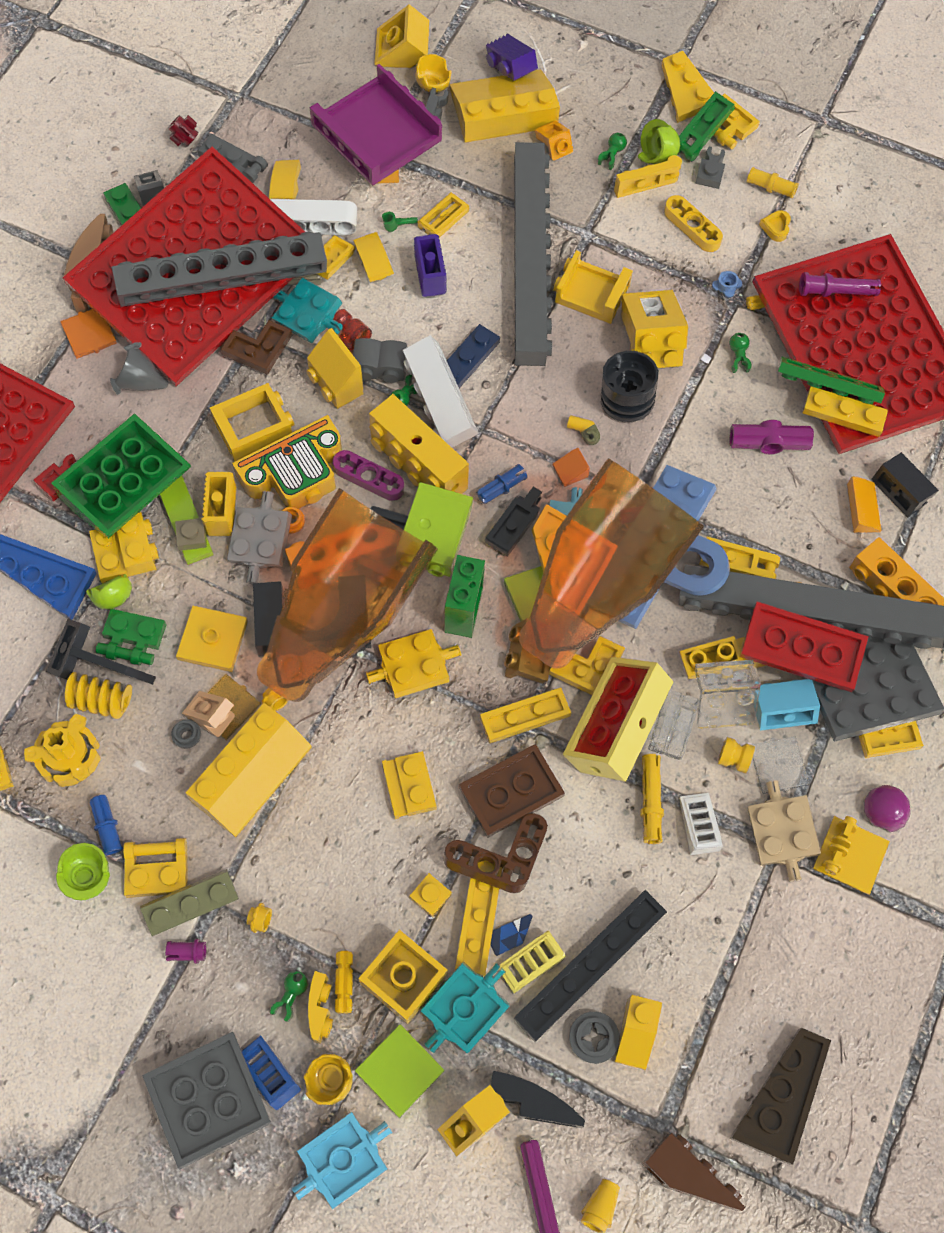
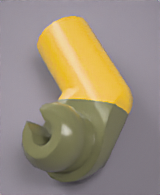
[567,415,600,445]

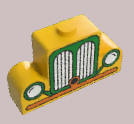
[232,415,342,509]

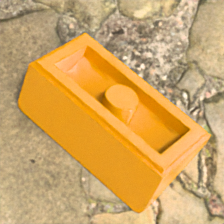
[847,476,882,533]

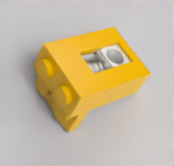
[621,290,688,368]

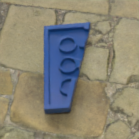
[0,534,97,620]

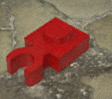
[33,454,76,502]

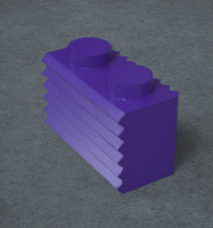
[486,33,538,81]
[414,234,447,297]

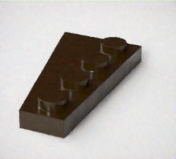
[729,1028,831,1165]

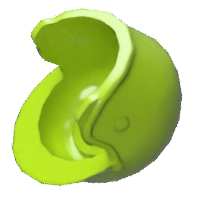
[638,119,680,164]
[56,843,110,901]

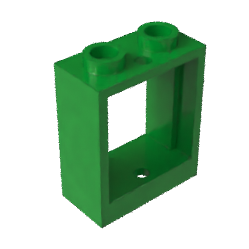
[445,555,485,638]

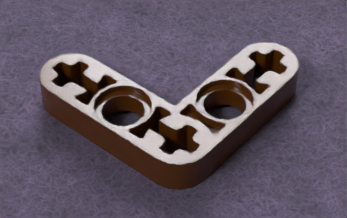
[443,813,548,893]

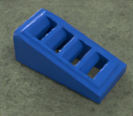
[242,1035,301,1110]

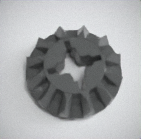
[569,1012,620,1064]

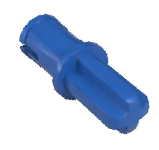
[476,464,527,504]
[90,795,123,856]

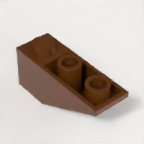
[641,1133,746,1211]

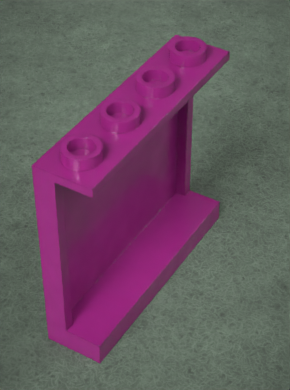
[309,64,442,186]

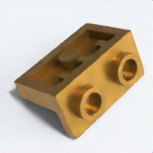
[504,618,556,684]

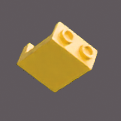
[553,250,633,324]

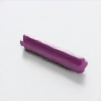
[520,1140,560,1233]

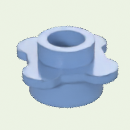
[712,271,742,298]

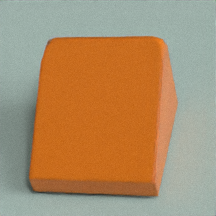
[552,448,590,487]

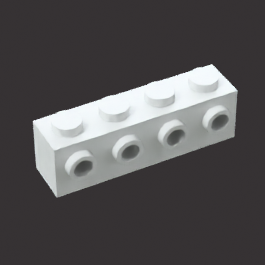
[403,335,479,448]

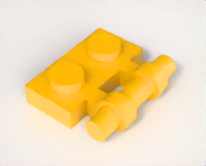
[714,93,760,150]

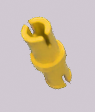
[747,167,799,199]

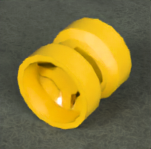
[717,737,755,773]

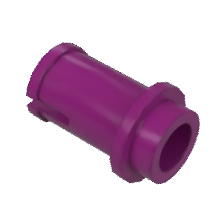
[165,939,207,964]

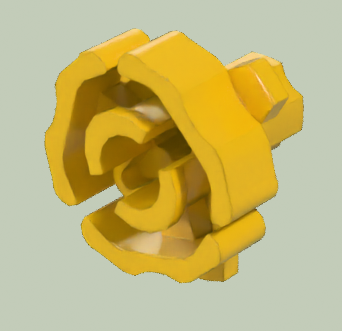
[24,714,101,787]

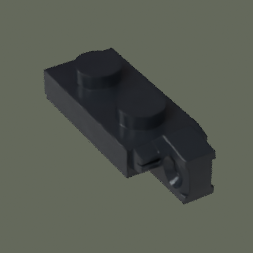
[485,486,542,557]

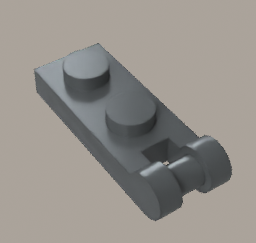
[197,134,268,183]

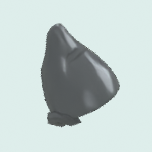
[110,342,168,395]

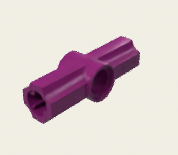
[729,420,814,455]

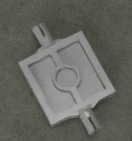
[227,491,292,584]

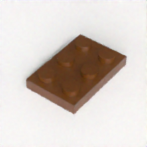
[459,744,565,838]

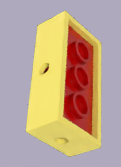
[563,657,673,782]

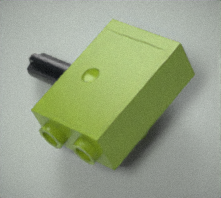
[367,482,473,577]

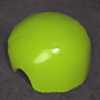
[86,574,132,610]

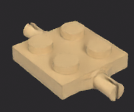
[747,780,821,882]

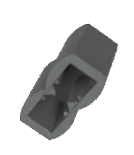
[353,338,408,383]

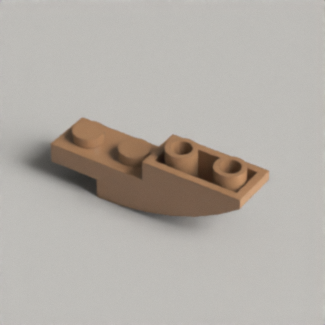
[64,214,113,313]

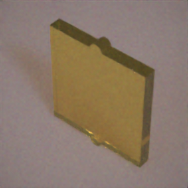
[208,674,261,741]

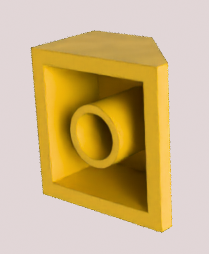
[374,4,429,68]
[306,328,364,409]

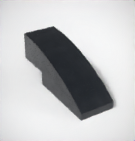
[491,1071,585,1128]

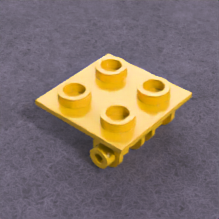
[813,816,890,895]

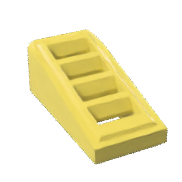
[498,931,566,994]

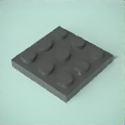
[142,1032,272,1170]

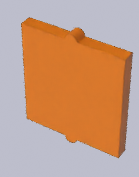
[60,309,117,359]

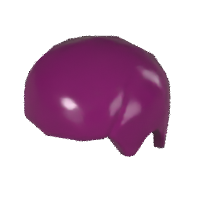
[864,785,911,832]

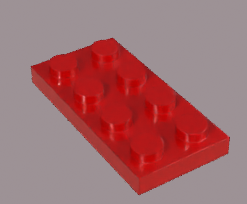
[740,602,869,692]

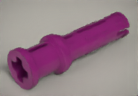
[799,272,881,297]

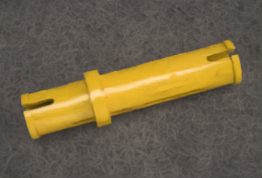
[640,754,664,844]

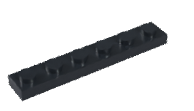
[514,889,667,1042]

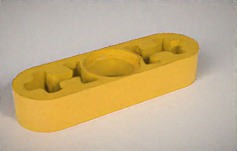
[664,195,723,252]

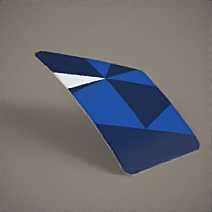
[490,914,533,956]

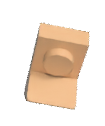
[182,691,235,737]

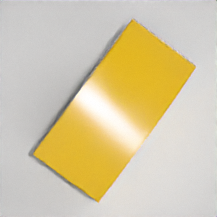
[269,159,301,199]
[353,232,394,282]
[308,971,333,1044]

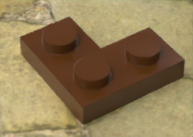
[221,320,293,375]

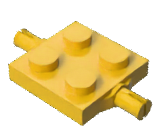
[366,629,461,699]

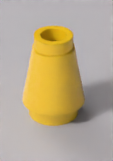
[580,1179,620,1233]

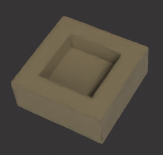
[175,518,207,551]

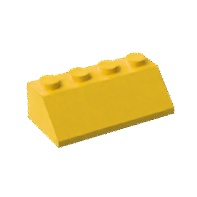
[186,703,312,837]

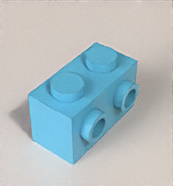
[753,679,820,731]

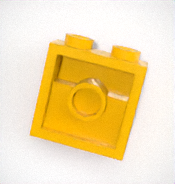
[89,512,159,584]

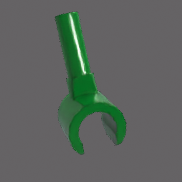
[382,211,418,232]

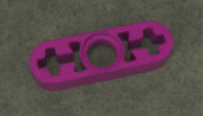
[333,450,404,501]

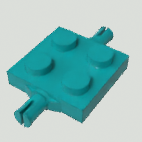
[272,278,343,344]
[421,962,510,1054]

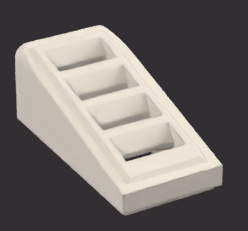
[679,793,723,855]

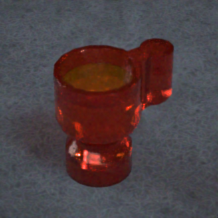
[333,309,372,352]

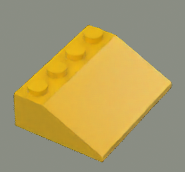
[449,69,560,143]

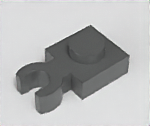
[695,146,725,189]

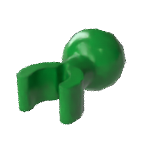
[598,132,627,170]
[729,333,752,373]
[390,374,418,406]
[270,971,308,1022]

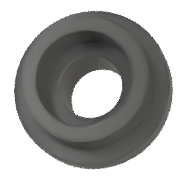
[171,720,201,749]

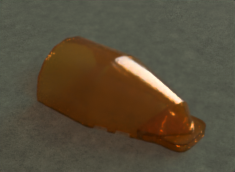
[519,458,704,668]
[257,488,438,702]

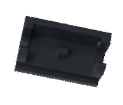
[871,452,939,518]

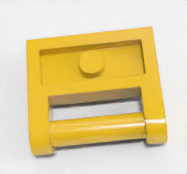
[124,838,188,898]

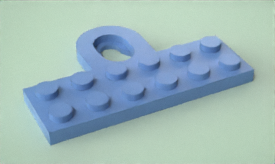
[587,465,730,629]

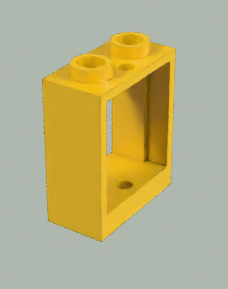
[210,383,295,462]

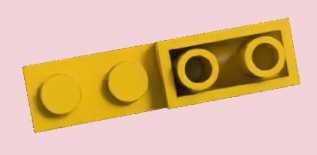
[679,636,767,679]

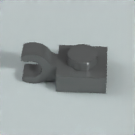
[426,88,448,121]

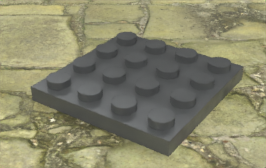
[806,637,944,742]

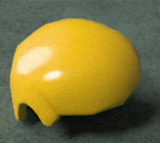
[415,54,451,93]
[304,1054,353,1105]

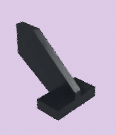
[46,619,156,685]

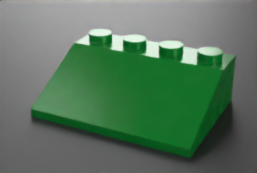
[51,413,191,539]

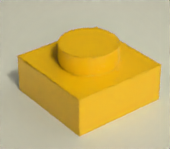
[409,873,452,918]

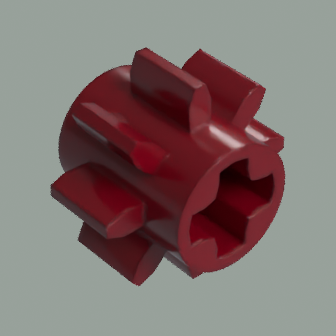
[168,115,199,146]

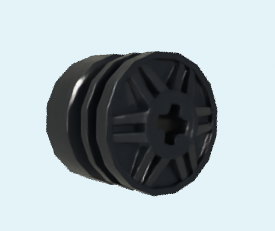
[601,350,659,422]

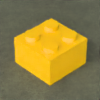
[358,929,448,1025]

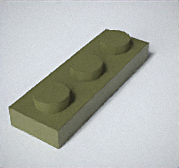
[140,869,239,936]

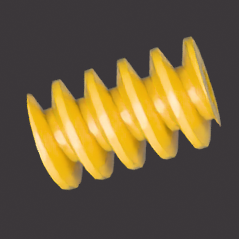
[65,672,132,719]

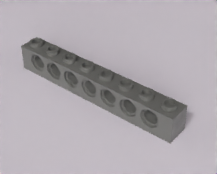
[112,232,327,307]

